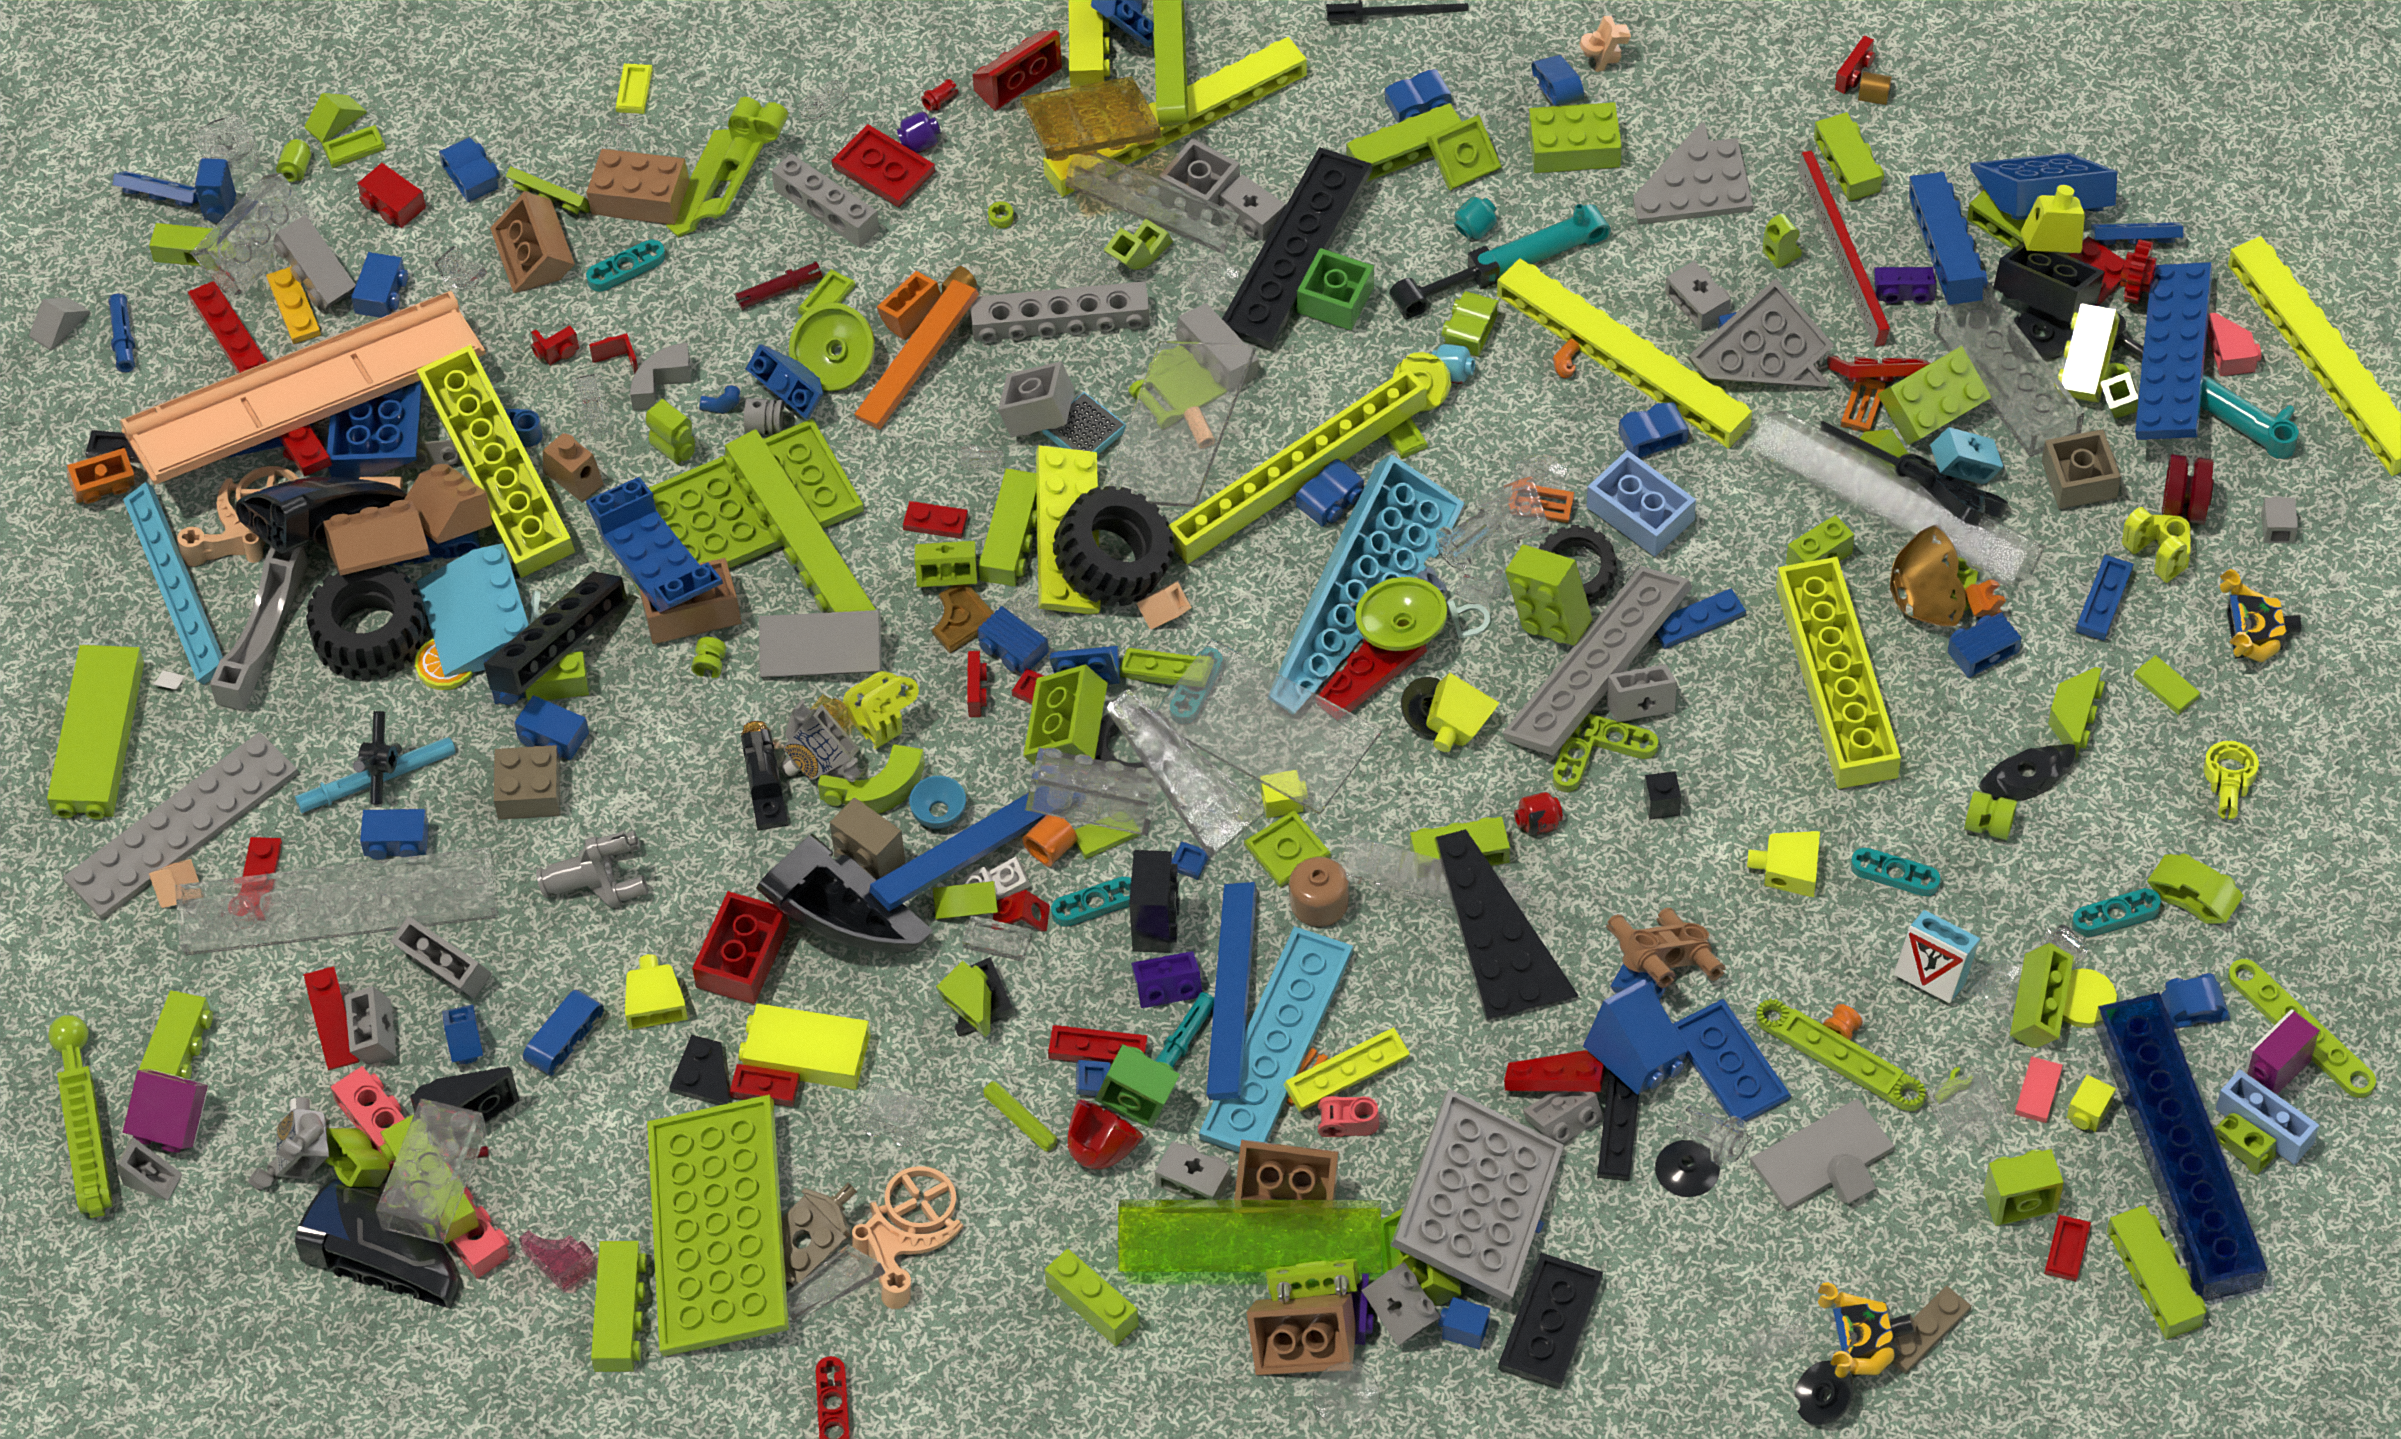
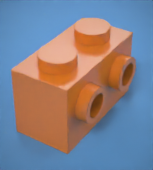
[67,448,134,504]

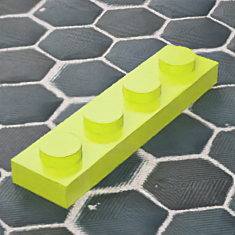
[1283,1027,1410,1112]

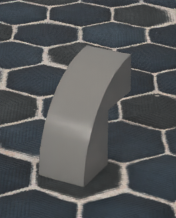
[630,343,691,411]

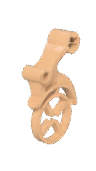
[177,466,299,567]
[852,1166,963,1309]

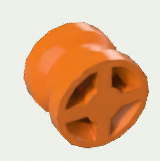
[1823,1004,1863,1040]

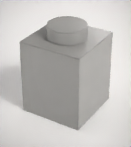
[2261,496,2298,543]

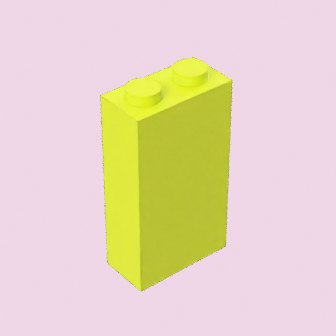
[738,1003,871,1090]

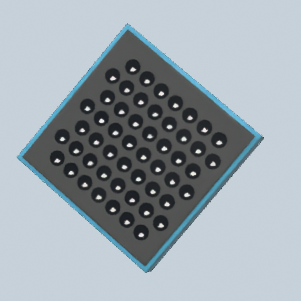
[1042,392,1127,455]

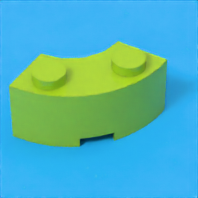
[2147,853,2244,924]

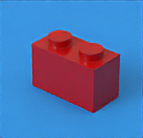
[357,162,426,228]

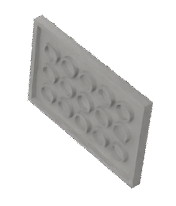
[1390,1089,1564,1303]

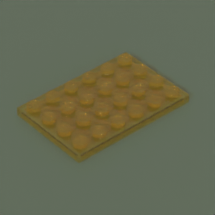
[1020,76,1162,161]

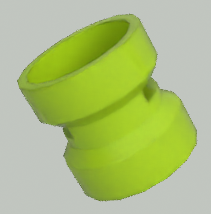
[691,637,727,678]

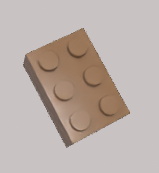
[586,149,690,225]

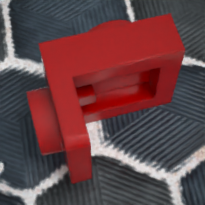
[531,325,579,365]

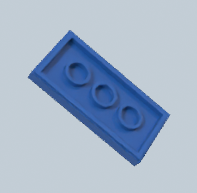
[1673,999,1791,1127]

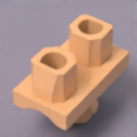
[1579,16,1631,72]

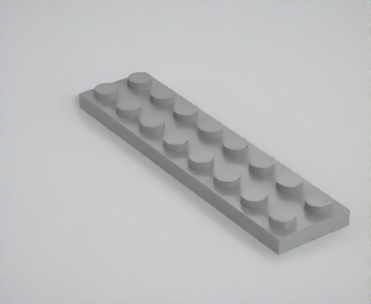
[1502,566,1692,756]
[63,732,299,920]

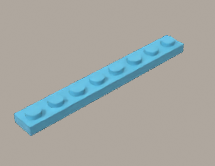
[123,482,223,685]

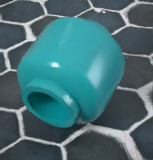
[1454,197,1497,240]

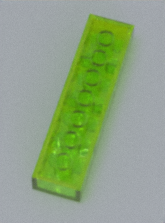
[1118,1199,1381,1273]

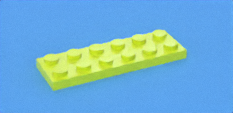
[1036,445,1101,614]

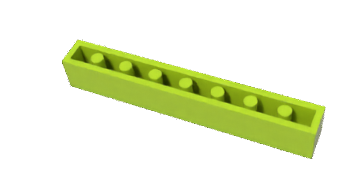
[723,429,876,613]

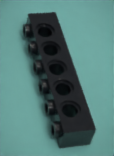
[484,571,628,696]

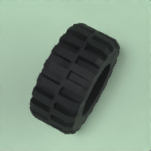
[1053,486,1175,606]
[306,565,427,681]

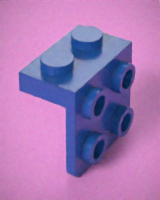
[1050,646,1120,686]

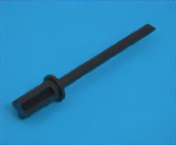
[1326,0,1469,23]
[1820,421,1938,487]

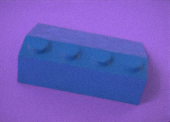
[1970,153,2118,220]
[327,380,423,479]

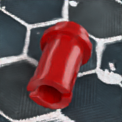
[921,79,958,111]

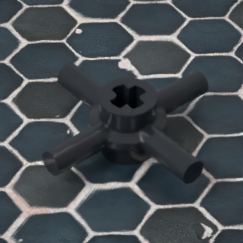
[353,711,402,804]

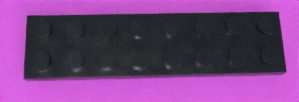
[1222,147,1372,349]

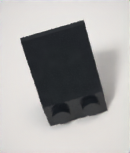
[410,1066,520,1153]

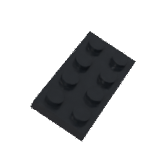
[1498,1253,1603,1390]

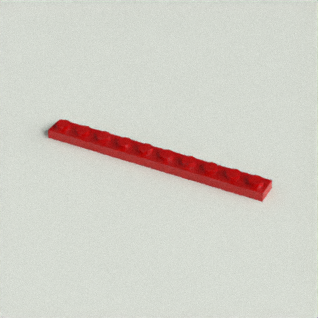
[187,281,332,477]

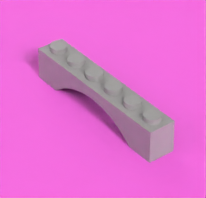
[210,545,309,711]

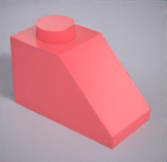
[2207,313,2261,376]

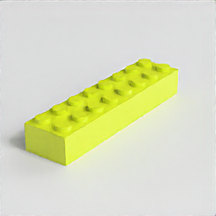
[417,344,575,578]
[1776,557,1901,789]

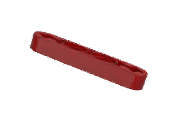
[815,1356,850,1439]

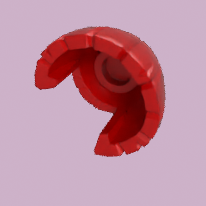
[1068,1099,1143,1170]

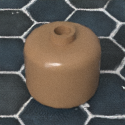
[1289,857,1349,927]

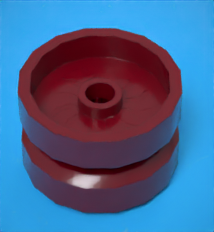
[2162,454,2214,525]

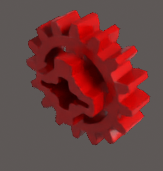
[2120,239,2157,305]

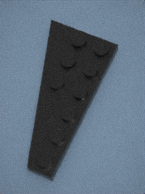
[1434,829,1579,1020]

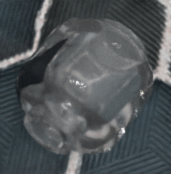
[2039,924,2089,969]

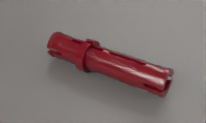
[735,261,823,311]

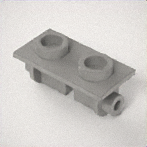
[406,440,462,469]

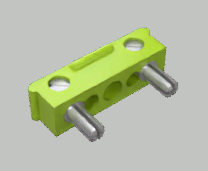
[1265,1258,1360,1303]

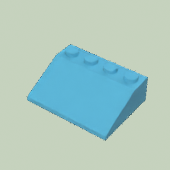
[417,543,529,677]

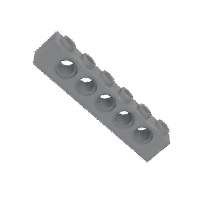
[971,281,1150,343]

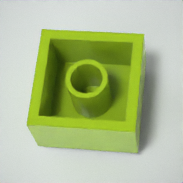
[1983,1149,2064,1226]

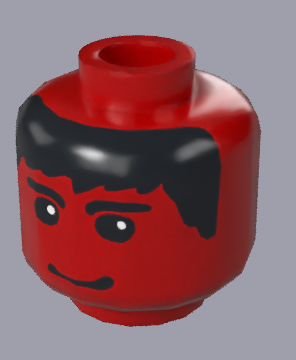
[1514,792,1563,836]

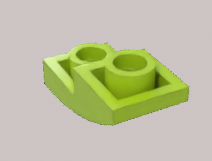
[932,881,998,919]

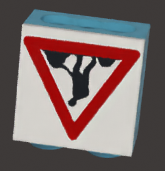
[1894,910,1981,1003]

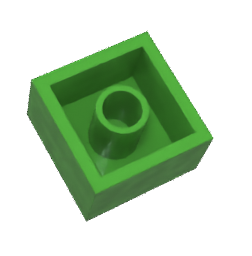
[1297,248,1374,331]
[1095,1044,1180,1129]

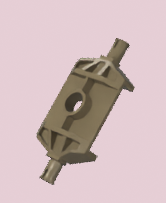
[781,1182,857,1288]

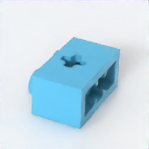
[1930,427,2004,484]

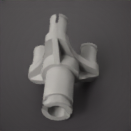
[536,830,648,908]

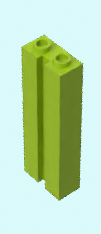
[47,645,144,820]

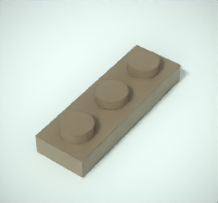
[1891,1285,1972,1374]

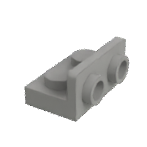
[1523,1091,1603,1144]

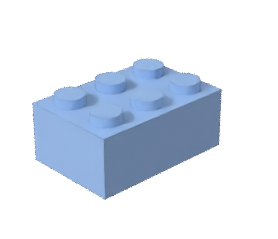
[1586,450,1696,557]

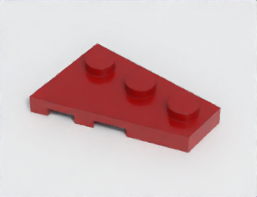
[1827,356,1930,382]
[1504,1050,1606,1092]

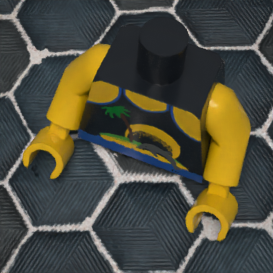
[2220,569,2301,662]
[1818,1282,1916,1378]

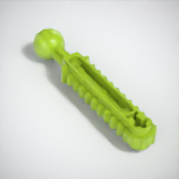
[48,1015,113,1218]

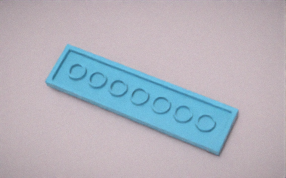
[1199,926,1353,1153]

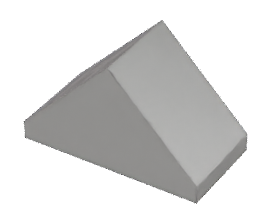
[29,297,90,351]
[116,1138,182,1201]

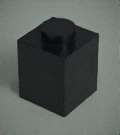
[1644,771,1681,820]

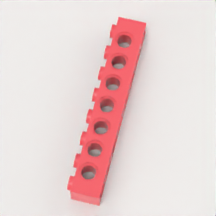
[330,1066,510,1279]

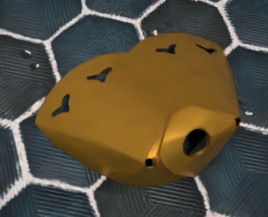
[1890,525,1966,626]

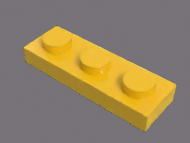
[266,266,321,344]

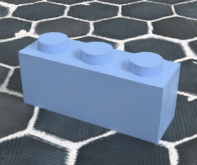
[2216,1069,2319,1165]

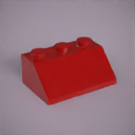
[972,30,1062,111]

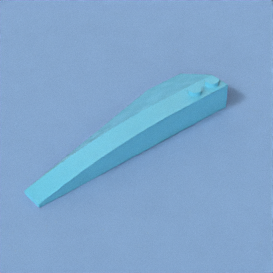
[1267,454,1464,716]

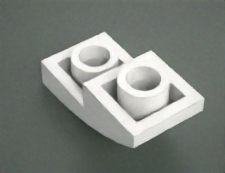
[957,857,1031,899]

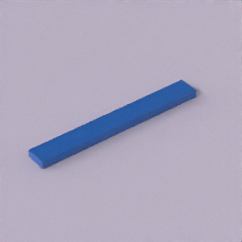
[869,774,1082,911]
[1206,882,1257,1100]

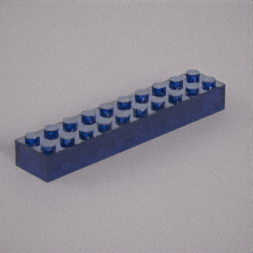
[2094,992,2268,1302]

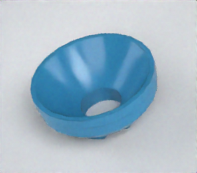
[909,776,966,828]

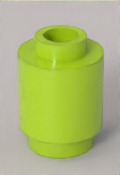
[276,139,311,182]

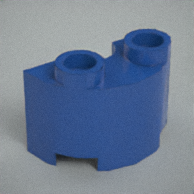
[2159,973,2230,1030]

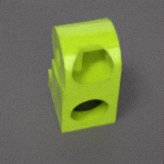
[1762,214,1802,269]
[2211,1113,2277,1175]

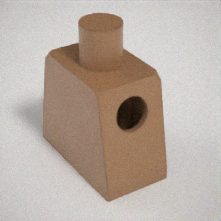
[543,433,604,503]

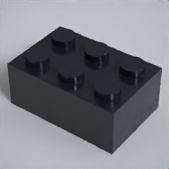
[1993,241,2105,323]
[1129,850,1180,953]

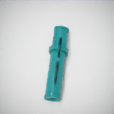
[1155,992,1214,1068]

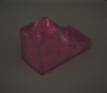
[519,1230,594,1293]

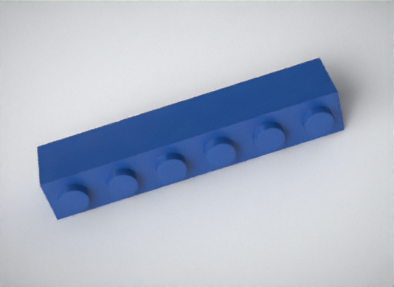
[1909,172,1988,305]

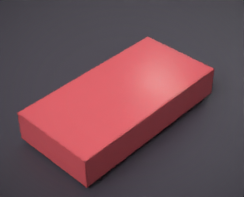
[2015,1056,2063,1123]

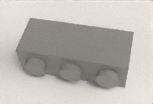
[273,214,356,311]
[1175,303,1259,393]
[390,916,492,999]

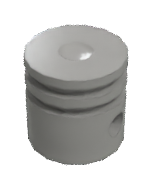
[744,398,785,435]

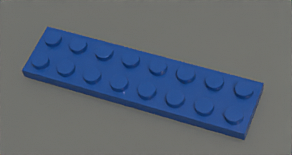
[2135,262,2213,440]

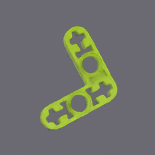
[1553,713,1658,793]

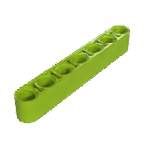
[1153,0,1189,127]

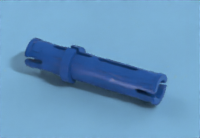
[108,293,135,372]

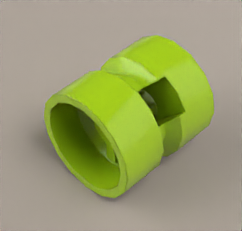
[1964,790,2017,841]

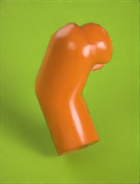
[1553,339,1580,378]

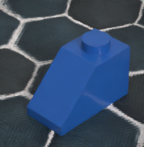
[442,1004,483,1064]

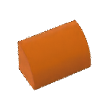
[877,271,941,340]

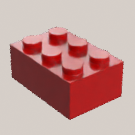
[692,891,789,1005]

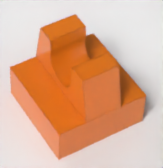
[1965,579,2006,617]

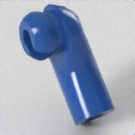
[699,385,741,414]

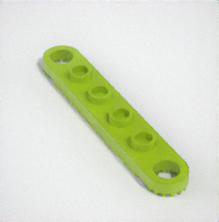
[2228,959,2376,1098]
[1756,998,1926,1111]

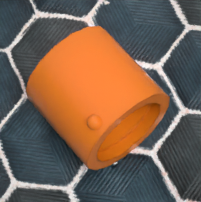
[1023,812,1078,867]

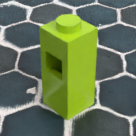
[149,223,231,269]

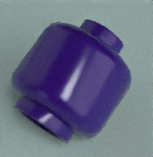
[897,111,942,153]

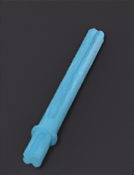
[295,737,456,813]

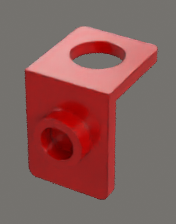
[589,333,638,374]
[992,889,1050,932]

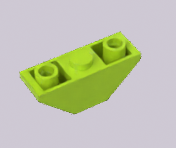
[2048,667,2105,758]

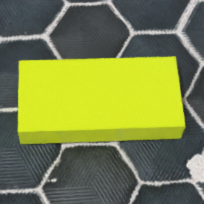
[615,63,653,114]

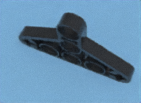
[1910,454,2008,526]

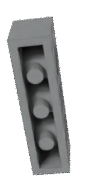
[772,153,879,248]

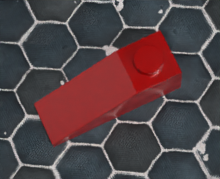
[303,966,359,1071]

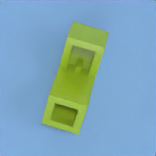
[1104,218,1173,270]

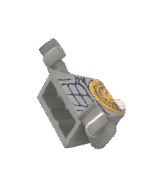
[781,699,865,782]
[248,1097,329,1190]

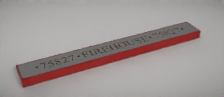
[1798,150,1890,347]

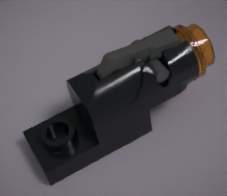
[741,721,788,831]

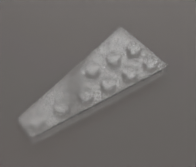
[1106,689,1265,859]

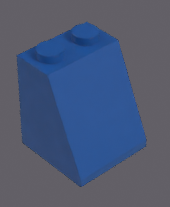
[1583,979,1688,1095]

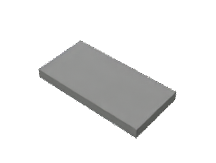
[759,610,882,678]
[1750,1098,1895,1211]

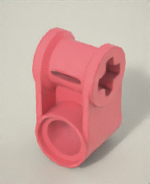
[1318,1096,1380,1137]

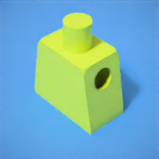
[2021,185,2085,253]
[1426,672,1499,752]
[1747,831,1820,897]
[625,954,688,1030]

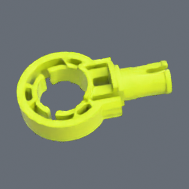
[2203,741,2259,820]

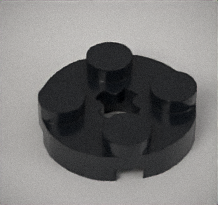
[2011,308,2071,360]

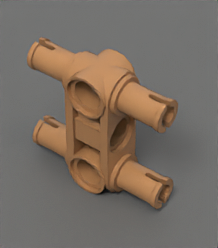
[1606,907,1726,988]

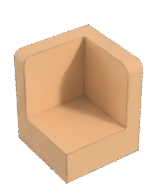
[1136,581,1192,629]
[149,859,203,908]

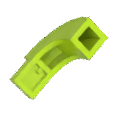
[818,744,925,814]

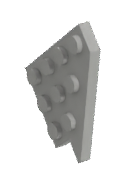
[1633,122,1753,225]
[1686,278,1834,388]

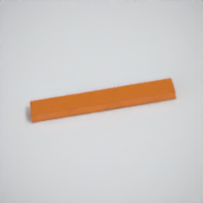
[854,279,979,430]

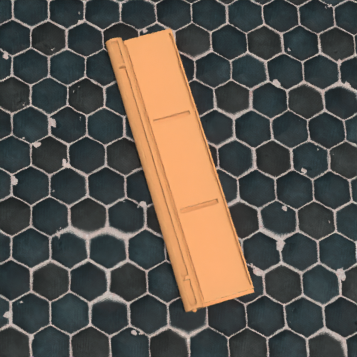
[120,291,486,485]

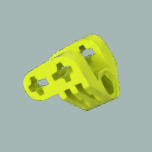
[2122,506,2190,583]
[843,671,919,749]

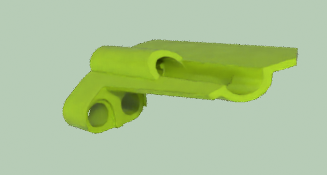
[666,96,789,238]

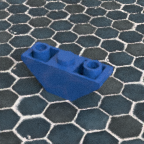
[746,344,823,419]

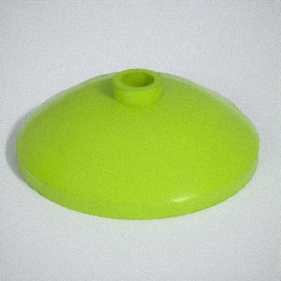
[789,303,875,391]
[1355,577,1447,651]

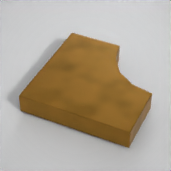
[932,584,994,653]

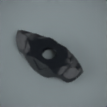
[1978,744,2076,801]

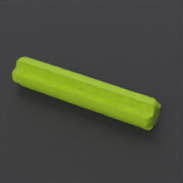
[983,1081,1058,1152]

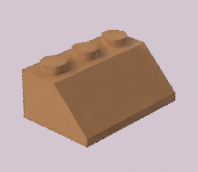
[490,191,575,293]
[404,464,492,544]
[323,500,430,575]
[639,558,742,644]
[1234,1139,1339,1217]
[1246,1294,1356,1375]

